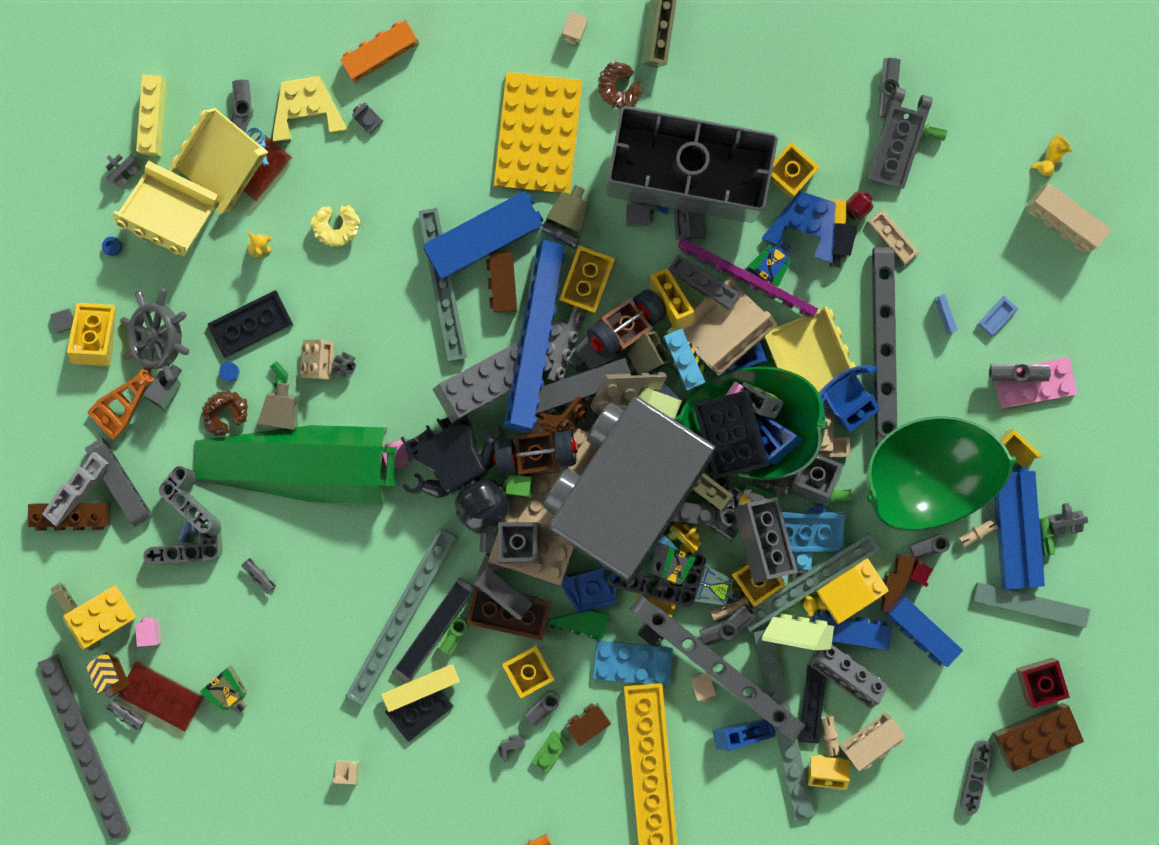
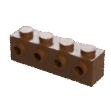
[28,503,110,531]

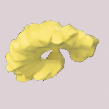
[311,205,360,247]

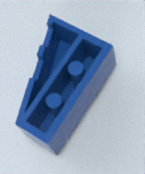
[755,412,804,465]

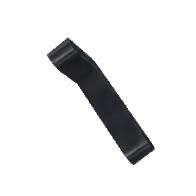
[602,551,706,607]

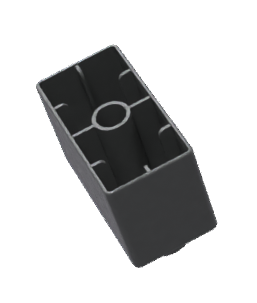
[606,106,778,223]
[543,397,715,583]

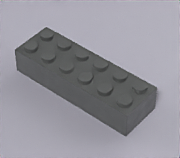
[432,342,553,423]
[535,358,631,418]

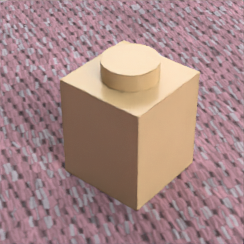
[562,12,588,45]
[690,672,716,702]

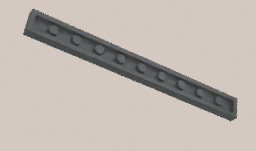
[38,654,131,840]

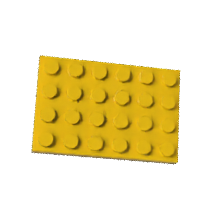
[494,72,582,194]

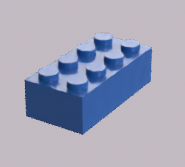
[884,595,963,667]

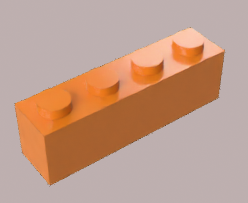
[340,20,419,83]

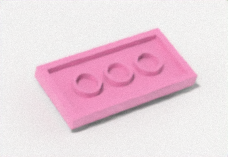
[995,357,1077,409]

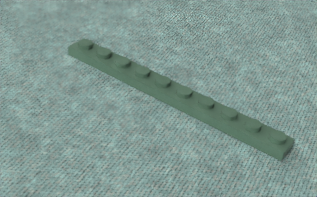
[346,528,457,705]
[753,629,815,820]

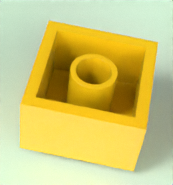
[770,142,820,199]
[730,561,786,607]
[502,643,555,699]

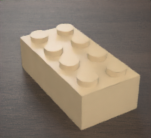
[1026,183,1112,252]

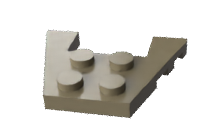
[590,372,667,415]

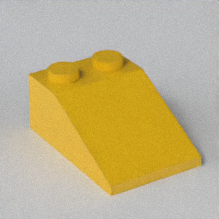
[67,303,116,366]
[816,558,889,624]

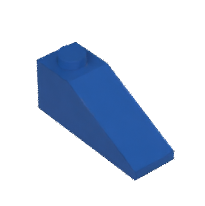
[712,719,776,751]

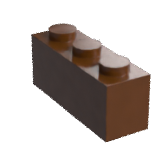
[486,252,518,313]

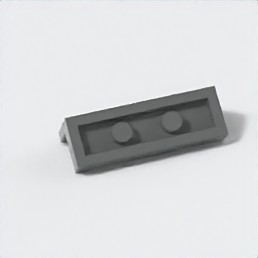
[674,209,705,240]
[474,567,533,620]

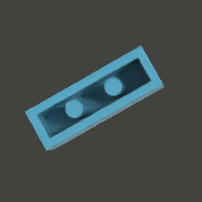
[663,329,705,391]

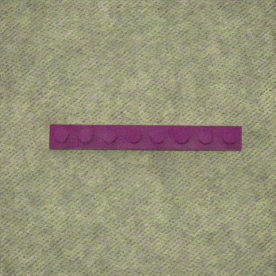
[678,237,819,318]

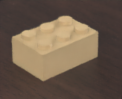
[839,712,906,771]

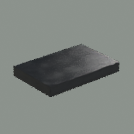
[385,690,454,742]

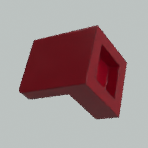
[910,560,933,587]

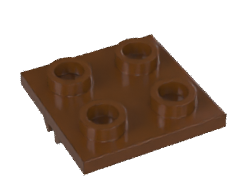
[537,396,588,433]

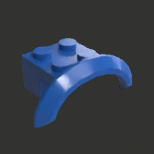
[819,365,881,432]

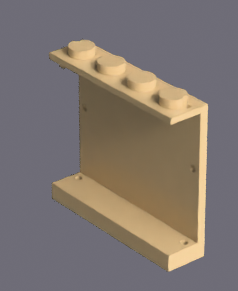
[673,277,777,376]

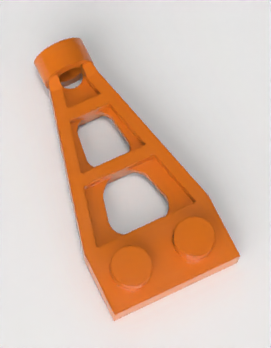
[87,370,154,440]

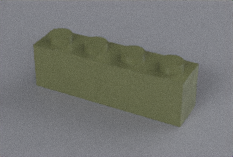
[641,0,677,68]

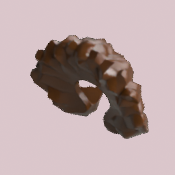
[598,61,644,109]
[201,390,248,436]

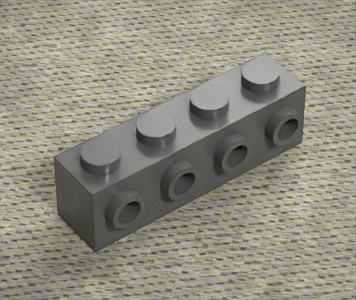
[808,643,888,709]

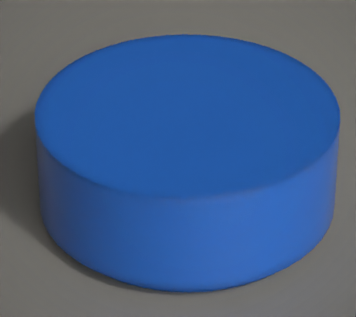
[102,237,123,256]
[219,362,240,381]

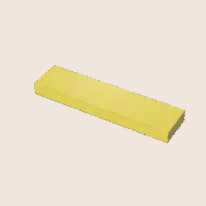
[381,663,460,712]

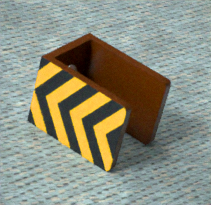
[86,652,130,698]

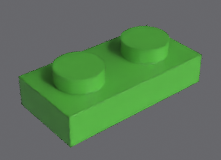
[532,729,569,773]

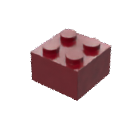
[1016,658,1070,709]

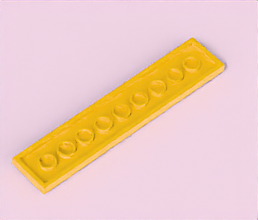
[624,683,677,845]

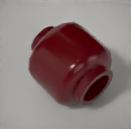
[846,192,874,220]

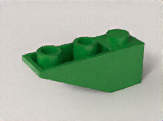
[548,610,609,640]

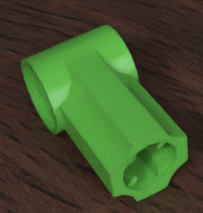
[437,616,469,655]

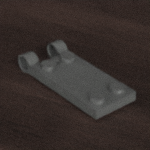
[867,87,933,189]

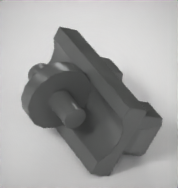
[105,154,140,188]

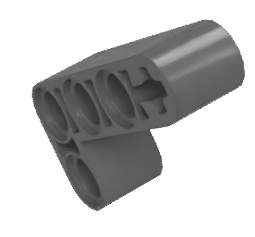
[159,466,221,536]
[143,531,222,565]

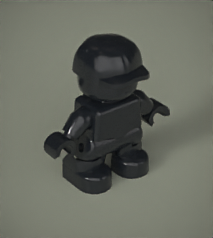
[401,415,511,534]

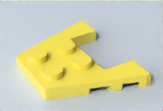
[273,76,348,143]

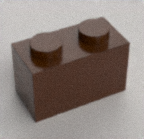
[566,702,611,746]

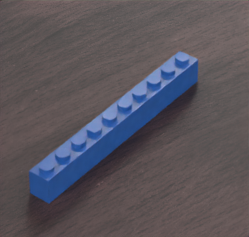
[504,240,566,433]

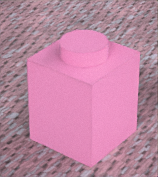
[135,617,161,647]

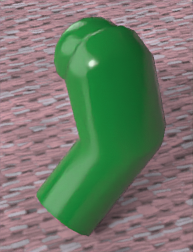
[270,361,288,390]

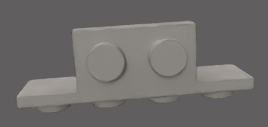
[546,306,586,382]

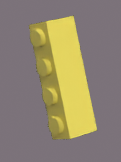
[136,75,167,157]

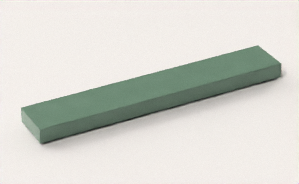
[972,582,1090,628]

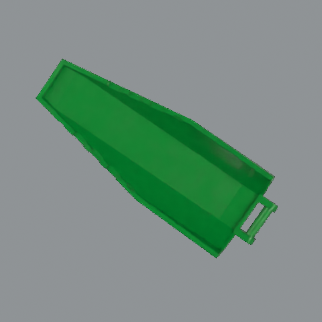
[194,425,397,505]

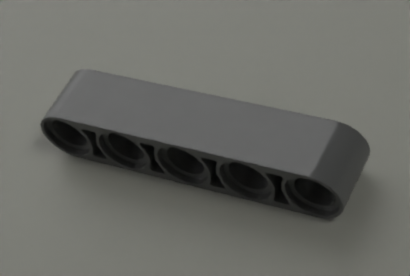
[85,437,152,527]

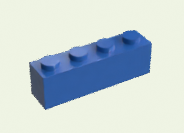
[812,611,892,650]

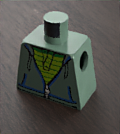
[695,565,741,605]

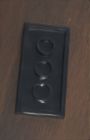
[207,290,294,358]

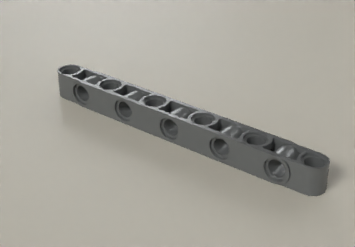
[872,247,897,449]
[629,595,805,741]

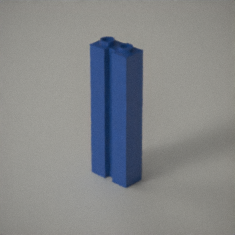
[422,191,543,281]
[994,467,1045,589]

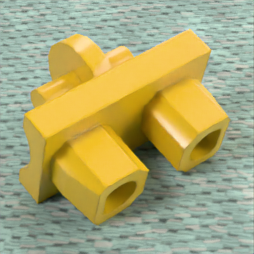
[666,521,702,554]

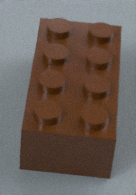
[467,585,551,640]
[992,703,1084,772]

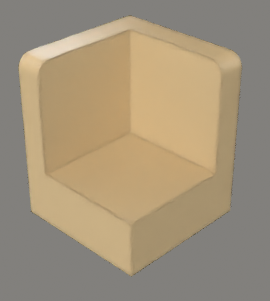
[333,760,359,785]

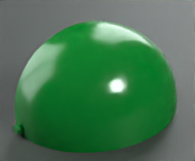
[675,367,828,480]
[867,416,1017,531]

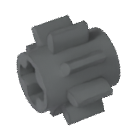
[332,352,356,377]

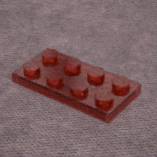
[117,661,204,732]

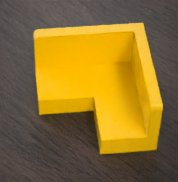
[1000,429,1042,468]

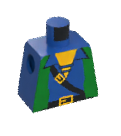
[746,241,791,287]

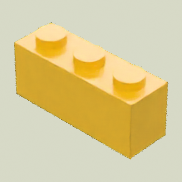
[650,268,695,331]

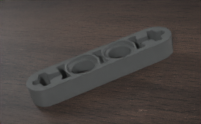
[960,740,992,815]

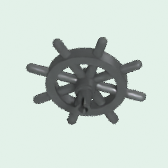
[120,288,189,382]

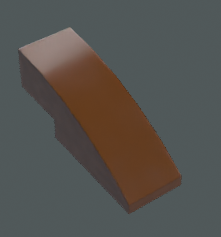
[880,554,915,611]

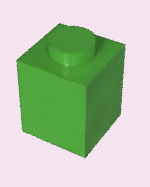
[504,474,534,499]

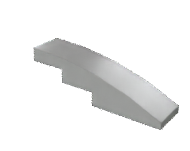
[43,452,109,526]

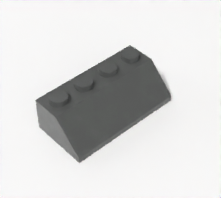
[734,497,798,584]

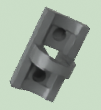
[1047,503,1088,536]

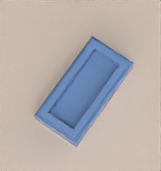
[934,294,958,334]
[977,296,1018,337]

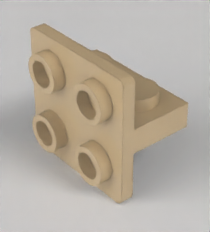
[300,339,334,380]

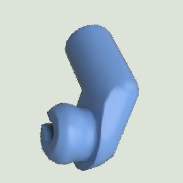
[177,522,199,543]

